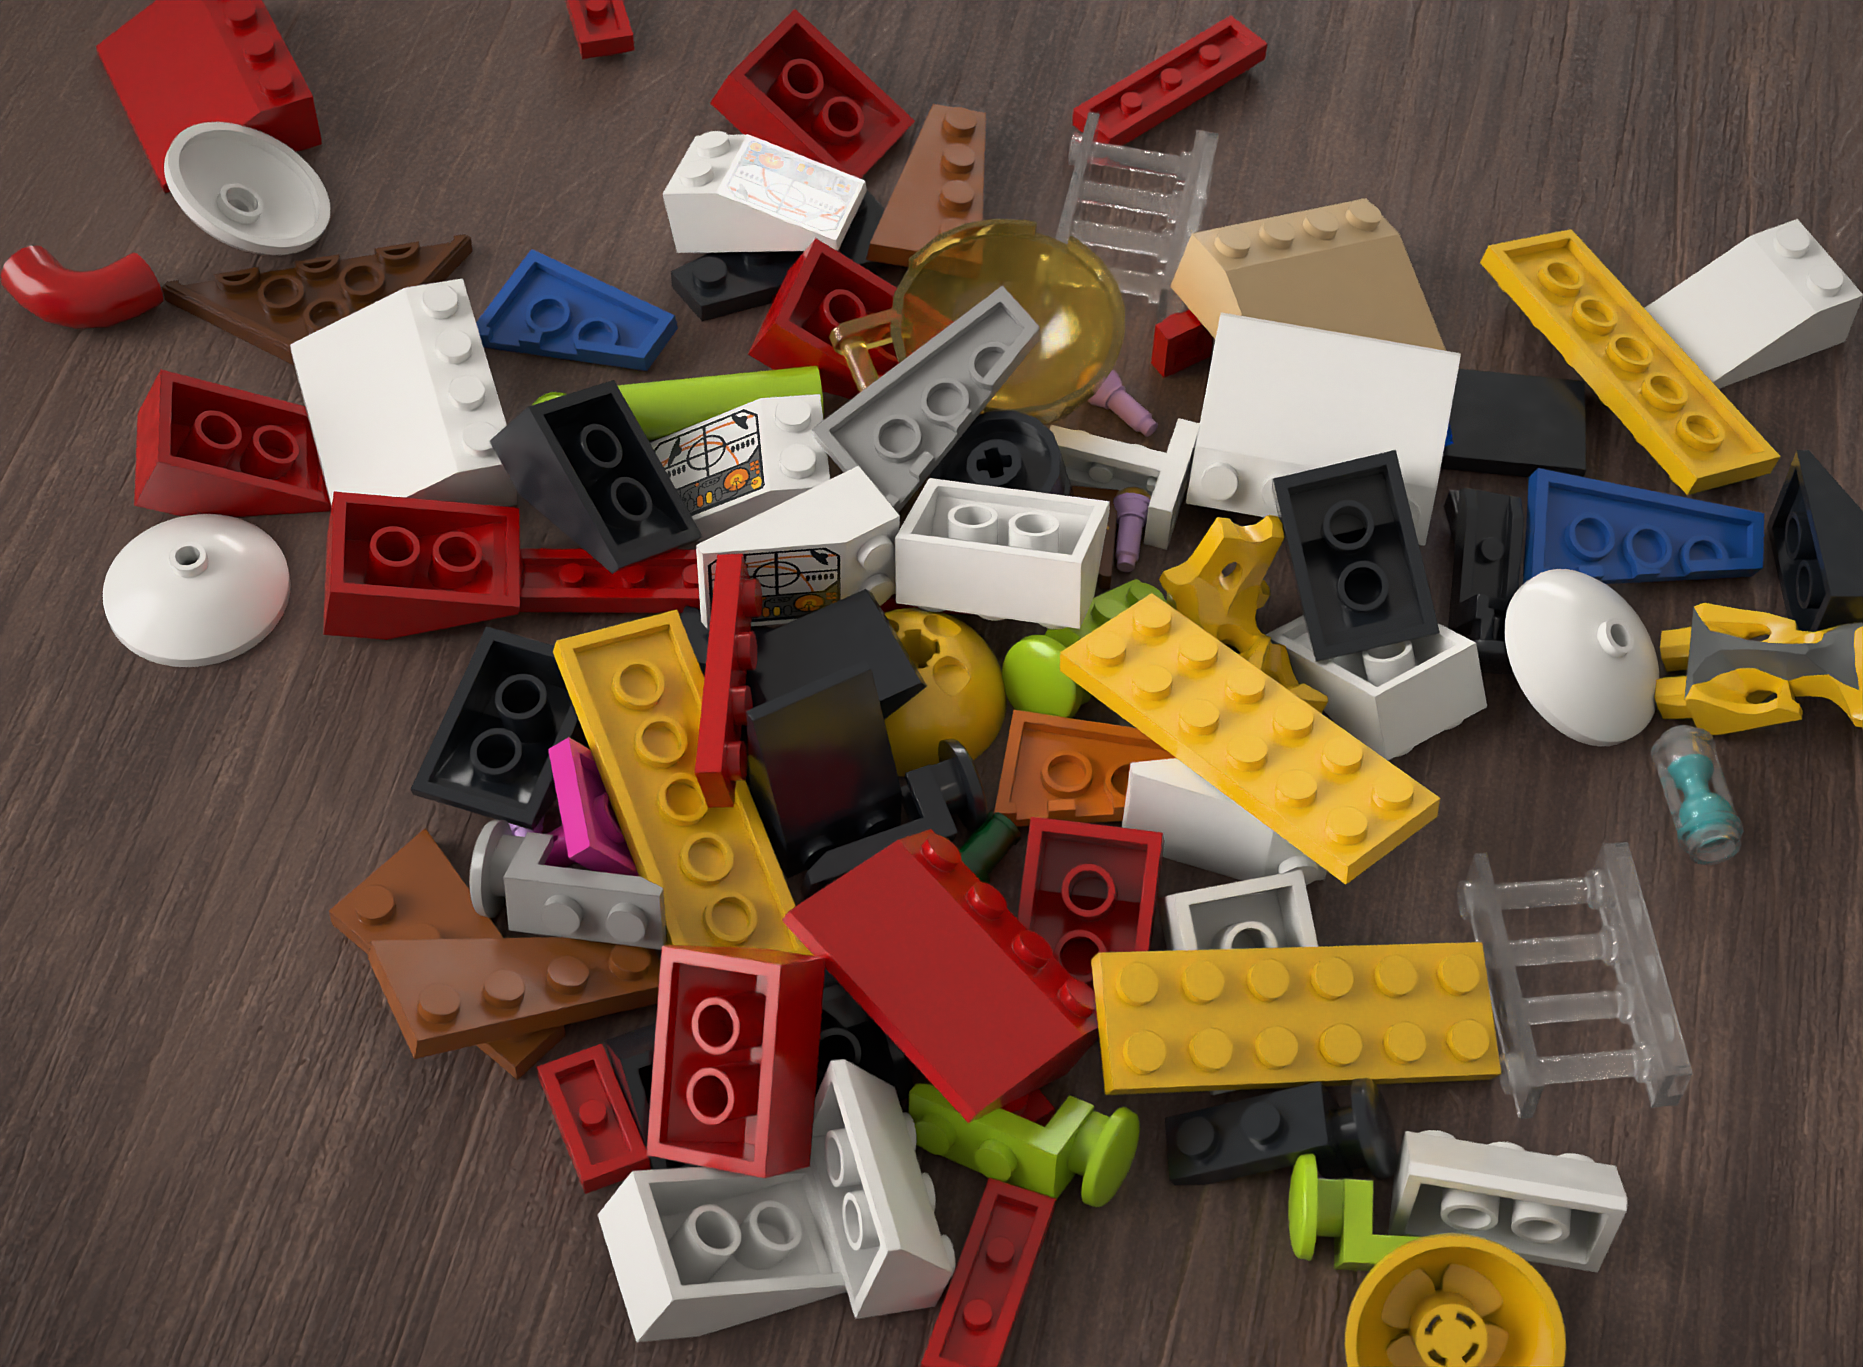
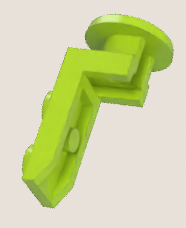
[1002,579,1167,718]
[909,1084,1140,1207]
[1288,1154,1421,1271]

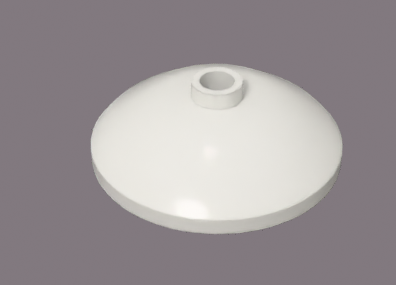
[164,122,330,255]
[103,514,291,667]
[1505,569,1659,746]

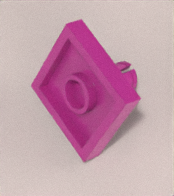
[544,737,639,877]

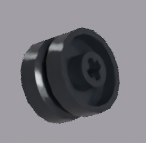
[930,410,1075,497]

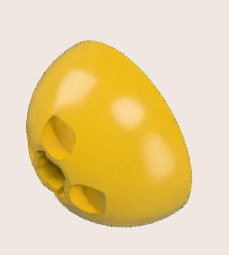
[884,608,1007,777]
[1345,1233,1566,1367]

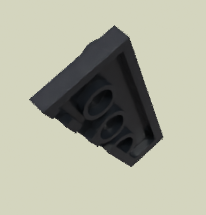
[671,191,906,322]

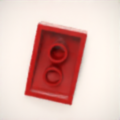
[710,9,915,179]
[748,238,953,399]
[134,369,331,517]
[323,491,520,640]
[1017,816,1165,991]

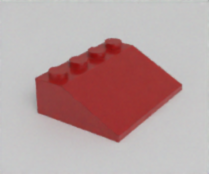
[96,0,322,194]
[782,829,1099,1123]

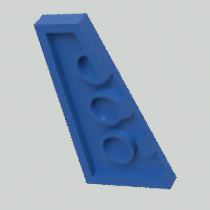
[1523,468,1764,584]

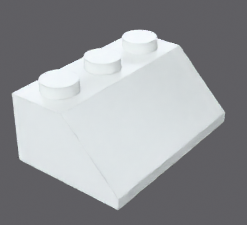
[895,478,1110,629]
[810,1059,955,1319]
[1388,1130,1627,1273]

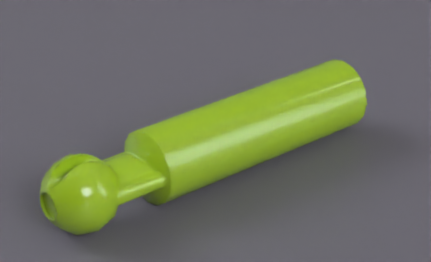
[532,366,824,441]

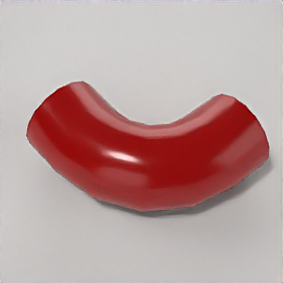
[1,246,164,329]

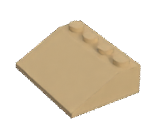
[1170,198,1446,351]

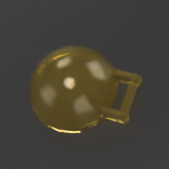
[829,218,1125,427]

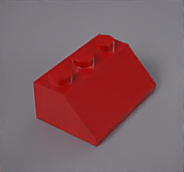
[647,945,826,1178]

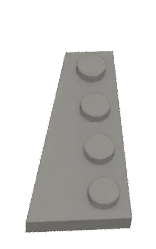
[812,285,1042,513]

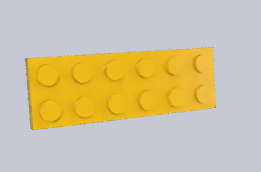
[1480,229,1781,495]
[1060,593,1440,884]
[553,610,814,956]
[1091,942,1502,1095]

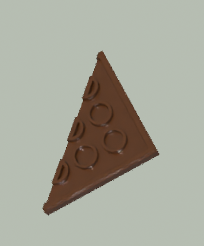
[162,234,473,366]

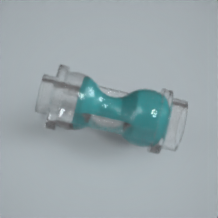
[1650,725,1744,865]

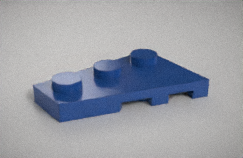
[476,249,678,371]

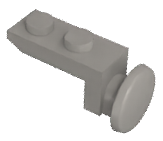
[470,820,667,950]

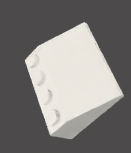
[290,278,517,507]
[1186,312,1461,546]

